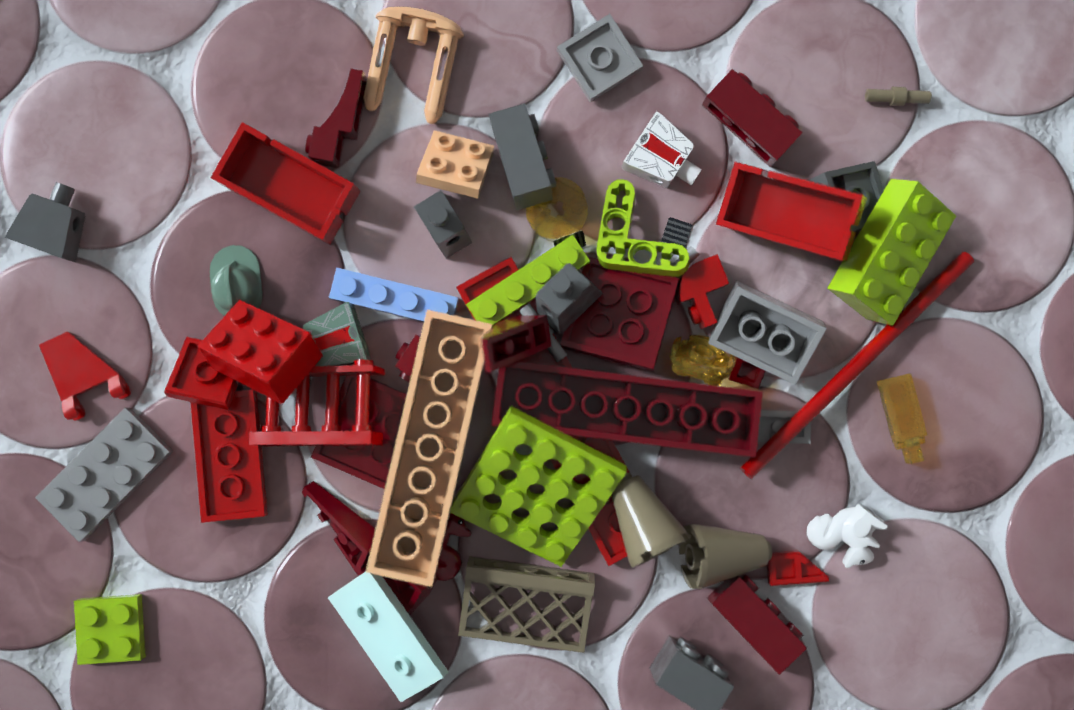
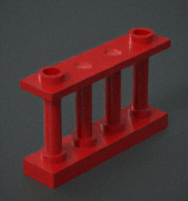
[249,360,385,446]

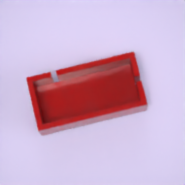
[210,122,361,245]
[716,162,868,261]

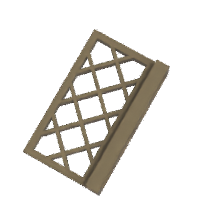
[458,556,595,653]

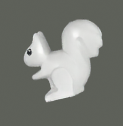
[807,503,888,568]

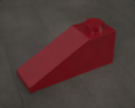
[480,315,552,372]

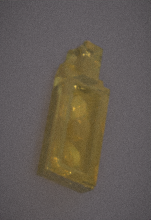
[876,373,927,464]

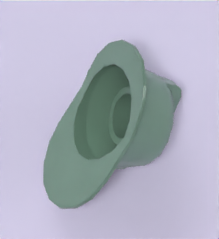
[210,245,262,316]

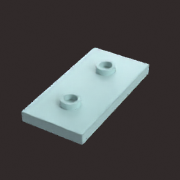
[328,571,449,702]

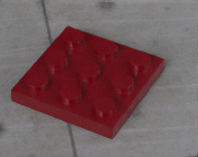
[560,256,679,372]
[311,376,407,489]

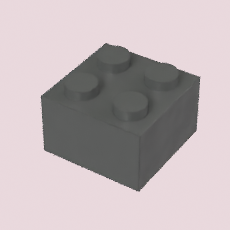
[649,636,734,710]

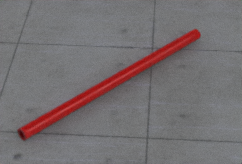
[740,252,974,479]

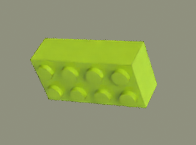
[827,179,956,326]

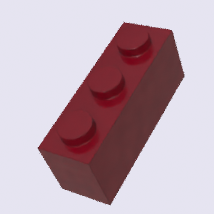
[702,69,803,167]
[707,574,807,675]

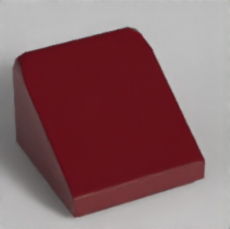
[728,356,766,389]

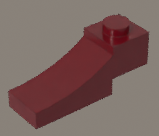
[305,68,367,168]

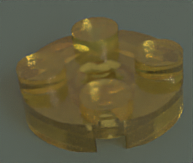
[526,177,588,241]
[669,335,735,386]

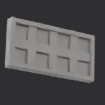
[35,407,173,542]

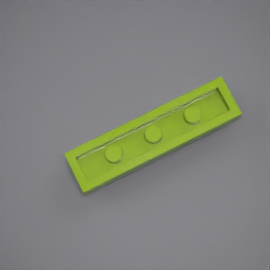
[466,235,590,326]

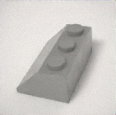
[708,280,827,385]

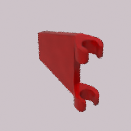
[39,332,131,421]

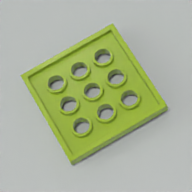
[450,406,627,567]

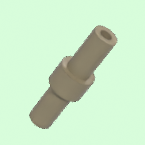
[865,87,931,106]

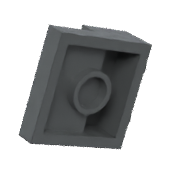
[810,161,884,232]

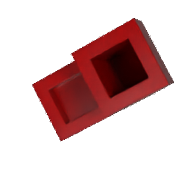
[676,254,729,329]

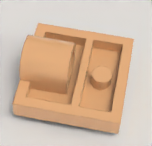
[416,130,494,199]

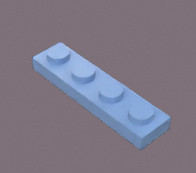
[329,268,459,322]

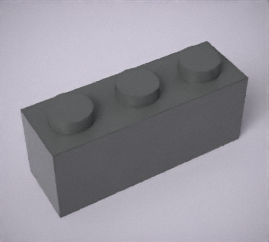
[489,103,557,210]

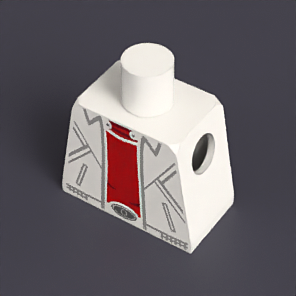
[621,111,702,188]

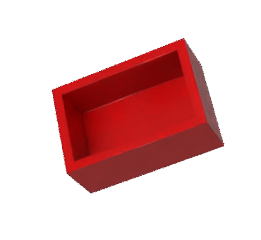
[197,300,323,404]

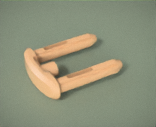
[363,7,464,124]

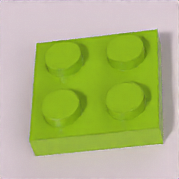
[74,594,146,665]

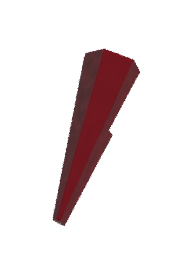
[302,481,439,616]

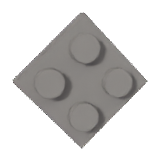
[557,14,643,102]

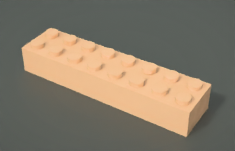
[366,310,493,587]

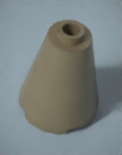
[612,472,690,568]
[679,524,772,589]

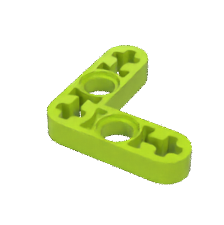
[596,179,689,277]

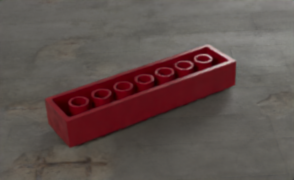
[492,362,763,457]

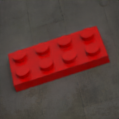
[190,389,268,523]

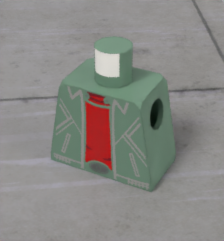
[303,302,372,366]

